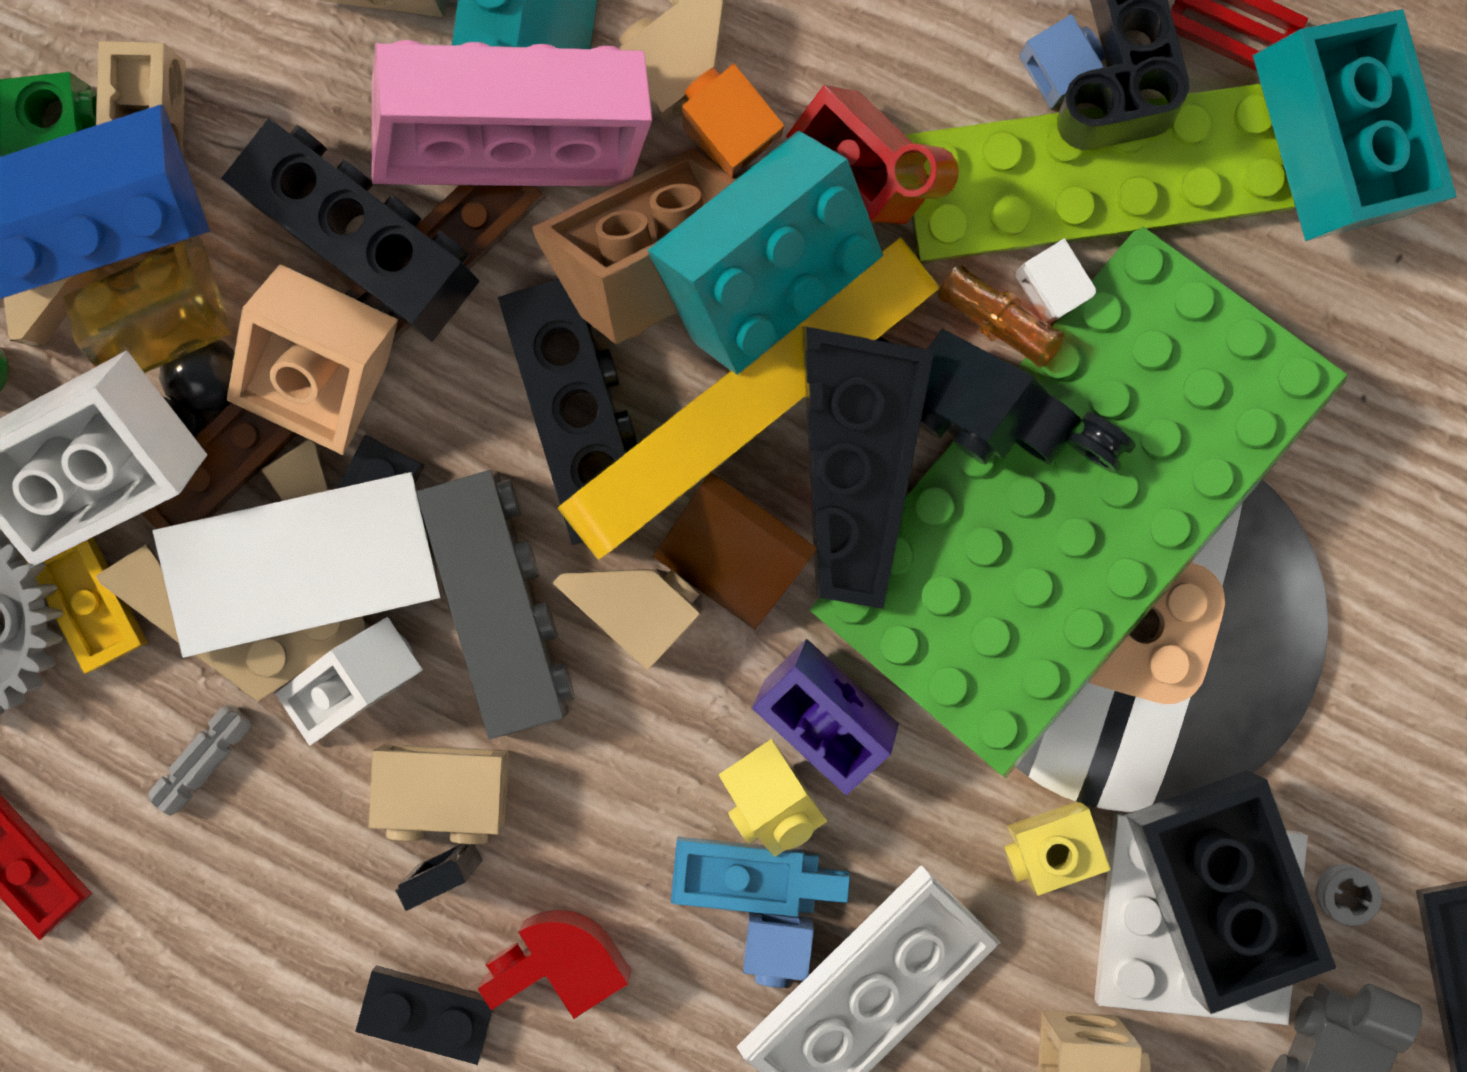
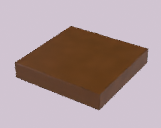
[652,472,817,630]

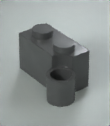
[1271,983,1422,1072]

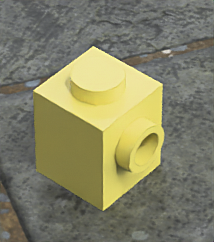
[719,739,828,857]
[1003,802,1111,896]

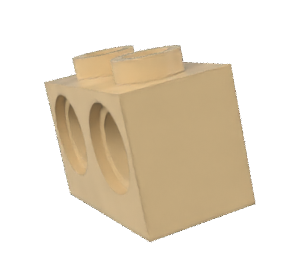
[96,41,186,156]
[1038,1011,1151,1072]

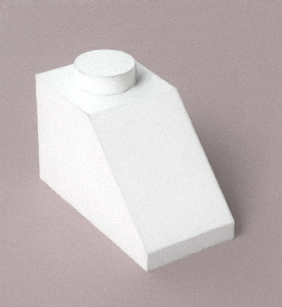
[275,617,423,746]

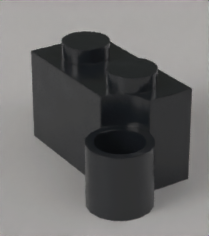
[920,328,1082,465]

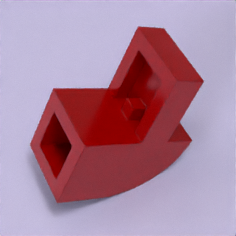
[477,910,632,1019]

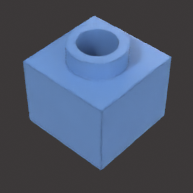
[1019,14,1104,109]
[743,912,814,988]

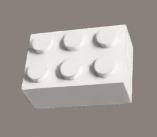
[0,350,207,566]

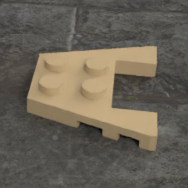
[96,439,366,702]

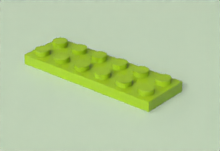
[905,83,1296,264]

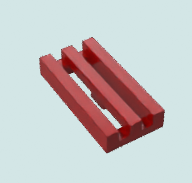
[1170,0,1309,71]

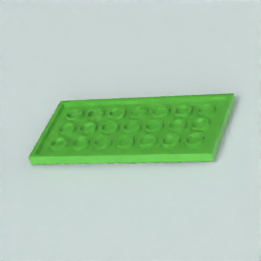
[809,226,1348,779]

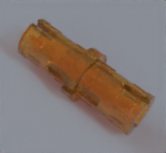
[938,265,1065,368]

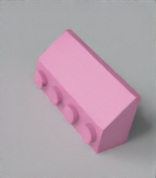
[372,40,652,187]

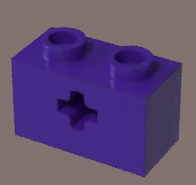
[752,639,899,796]

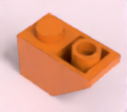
[682,63,784,178]

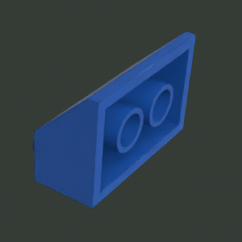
[0,104,211,299]

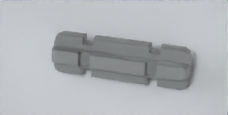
[148,704,252,816]

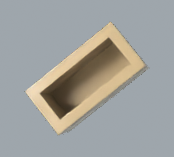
[368,744,509,844]

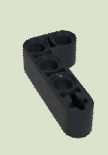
[1057,0,1189,150]

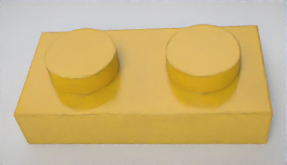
[26,537,148,674]

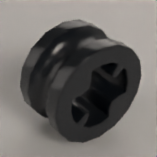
[1067,412,1136,473]

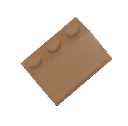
[533,149,738,344]

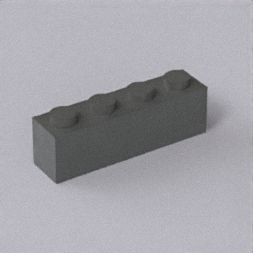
[416,470,575,740]

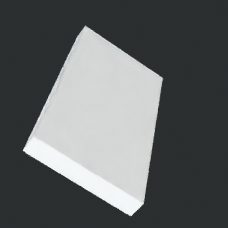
[153,472,441,658]
[737,865,1001,1072]

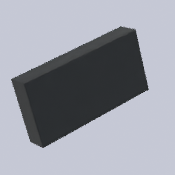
[395,844,483,911]

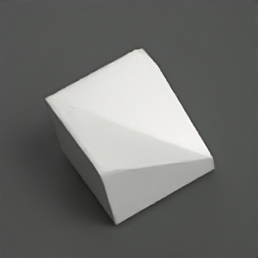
[1015,238,1096,325]

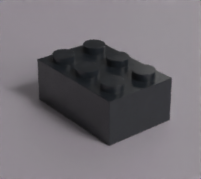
[1126,770,1336,1014]

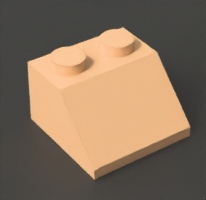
[227,264,398,455]

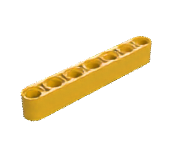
[557,237,940,560]

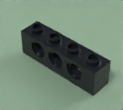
[221,118,480,342]
[498,279,649,545]

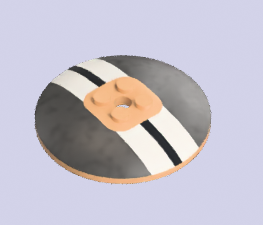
[1016,479,1328,812]

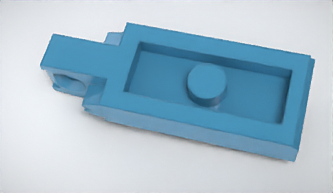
[671,837,850,917]

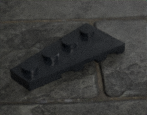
[802,326,935,609]

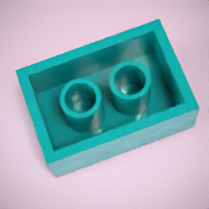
[1253,9,1457,242]
[647,130,883,375]

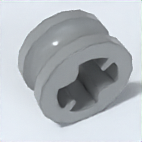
[1315,864,1382,926]

